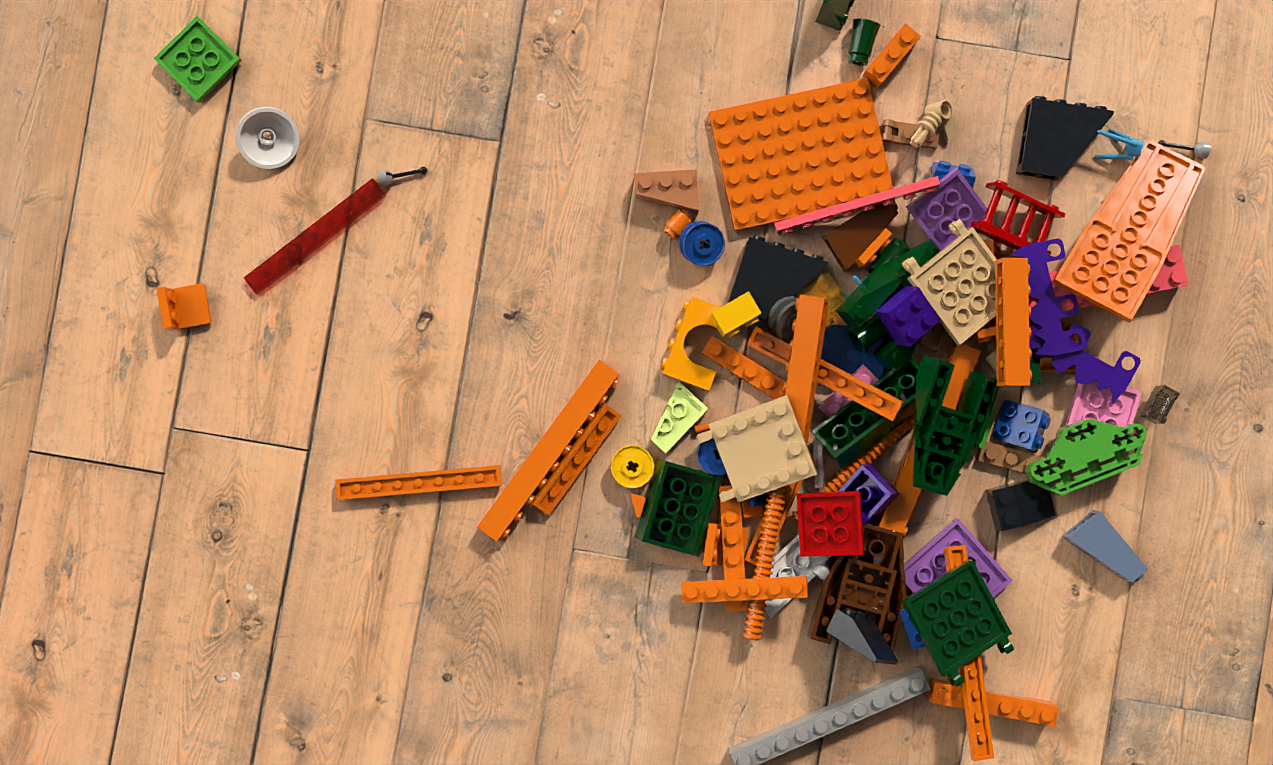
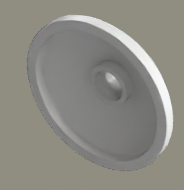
[236,107,300,169]

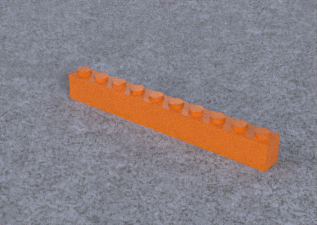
[875,342,981,538]
[477,360,620,542]

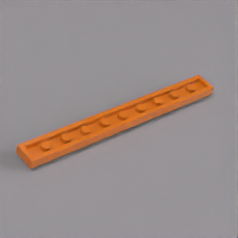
[943,545,994,761]

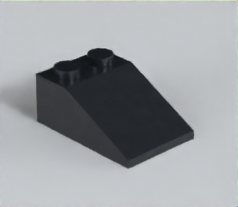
[986,480,1056,531]
[826,608,898,665]

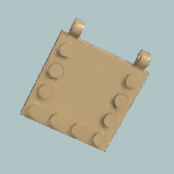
[901,219,997,345]
[697,395,817,502]

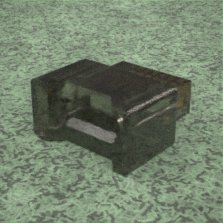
[1141,385,1180,424]

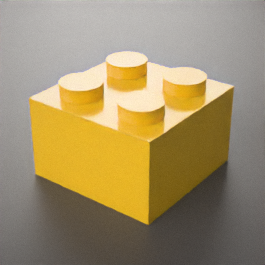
[710,291,761,338]

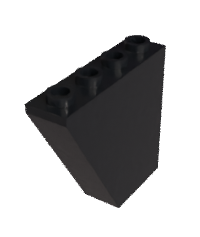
[1016,96,1114,181]
[727,236,828,321]

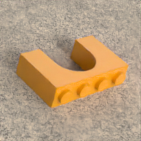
[660,297,721,391]

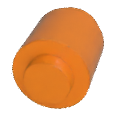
[663,209,693,241]

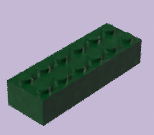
[812,357,920,469]

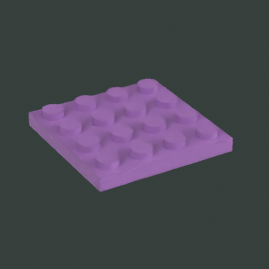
[904,518,1013,598]

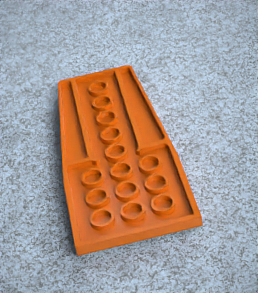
[1053,140,1205,323]

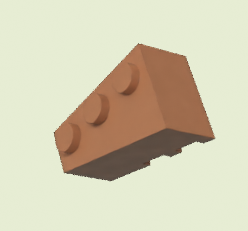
[635,169,699,214]

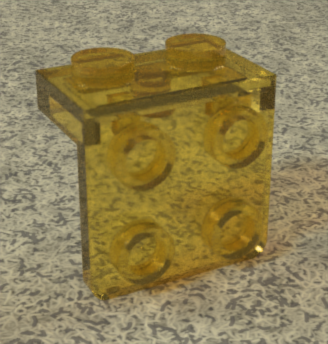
[795,273,846,328]

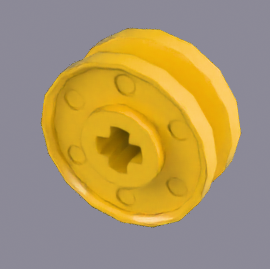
[611,445,654,489]

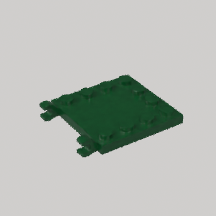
[902,559,1014,687]

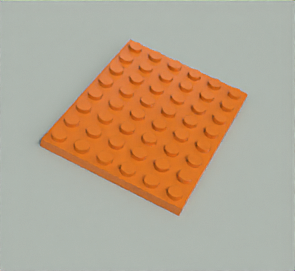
[708,78,893,231]

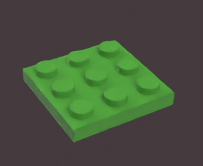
[154,16,242,103]

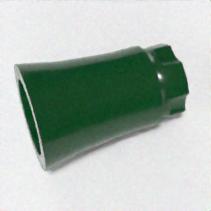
[848,18,881,66]
[866,238,909,274]
[847,313,889,353]

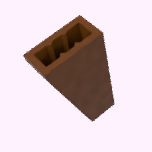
[822,203,898,272]

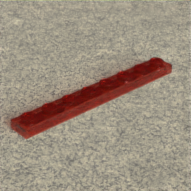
[243,178,386,295]

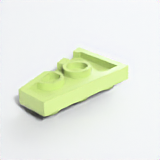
[651,381,709,454]

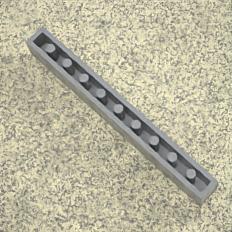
[729,666,931,765]

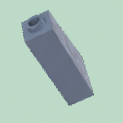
[1062,510,1148,582]

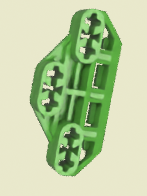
[1025,419,1147,496]

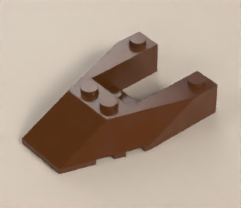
[807,523,907,653]

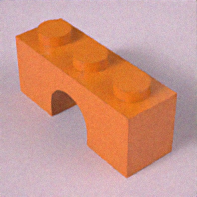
[862,23,921,89]

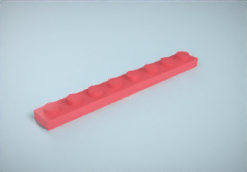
[775,176,940,235]

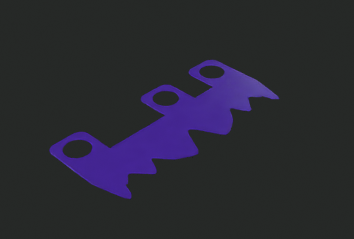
[1012,238,1087,355]
[1029,322,1141,403]

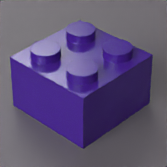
[875,286,940,347]
[838,464,900,524]

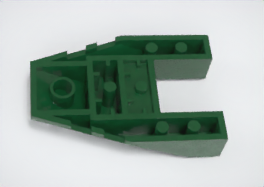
[835,239,941,371]
[913,355,1000,496]

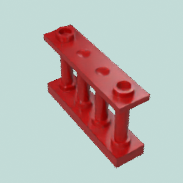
[970,180,1066,255]

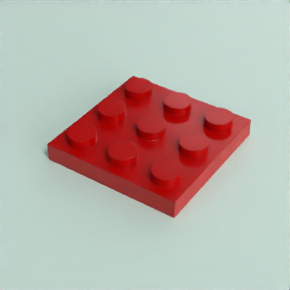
[796,491,864,557]

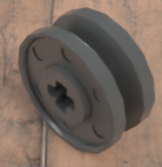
[767,296,797,343]

